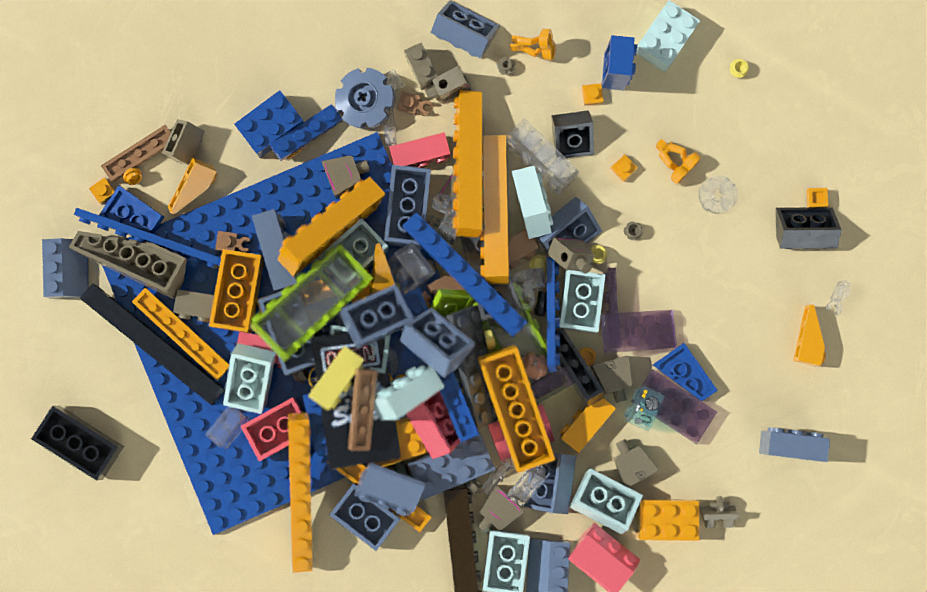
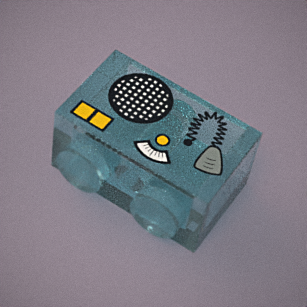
[624,386,665,431]

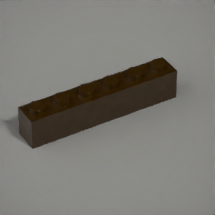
[443,488,482,592]

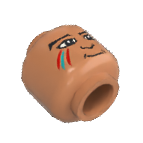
[520,351,548,380]

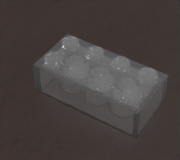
[507,118,579,194]

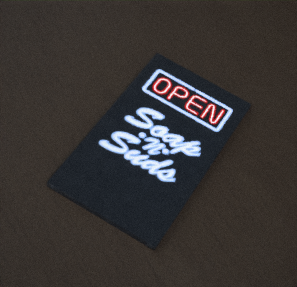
[311,333,401,470]

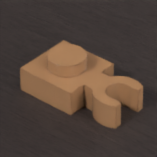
[397,91,432,116]
[215,231,251,252]

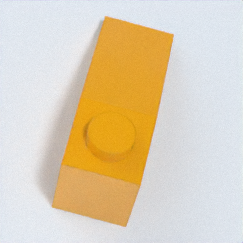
[168,157,217,214]
[369,243,395,296]
[793,304,826,367]

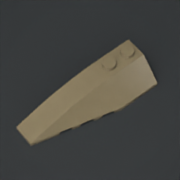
[69,231,187,299]

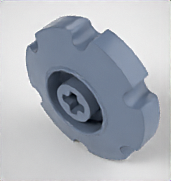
[335,68,396,129]

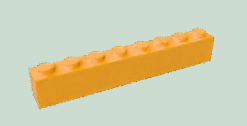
[452,90,482,238]
[480,135,509,284]
[288,413,313,573]

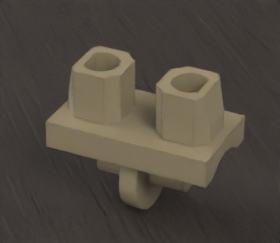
[700,496,739,528]

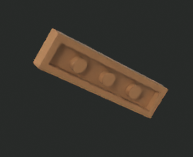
[101,125,171,182]
[348,369,377,451]

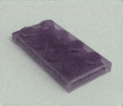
[601,310,677,353]
[631,370,717,444]

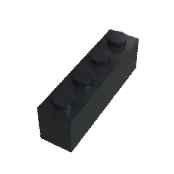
[546,328,604,408]

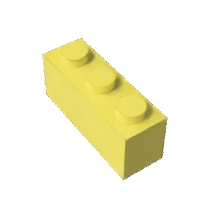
[308,346,364,411]

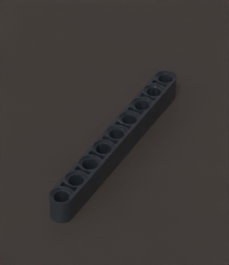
[80,283,225,406]

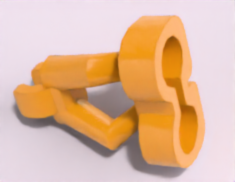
[509,29,556,61]
[656,139,702,185]

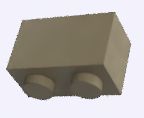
[404,42,437,90]
[162,119,205,165]
[173,289,214,323]

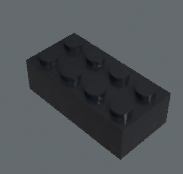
[31,405,124,481]

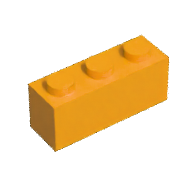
[559,398,616,453]

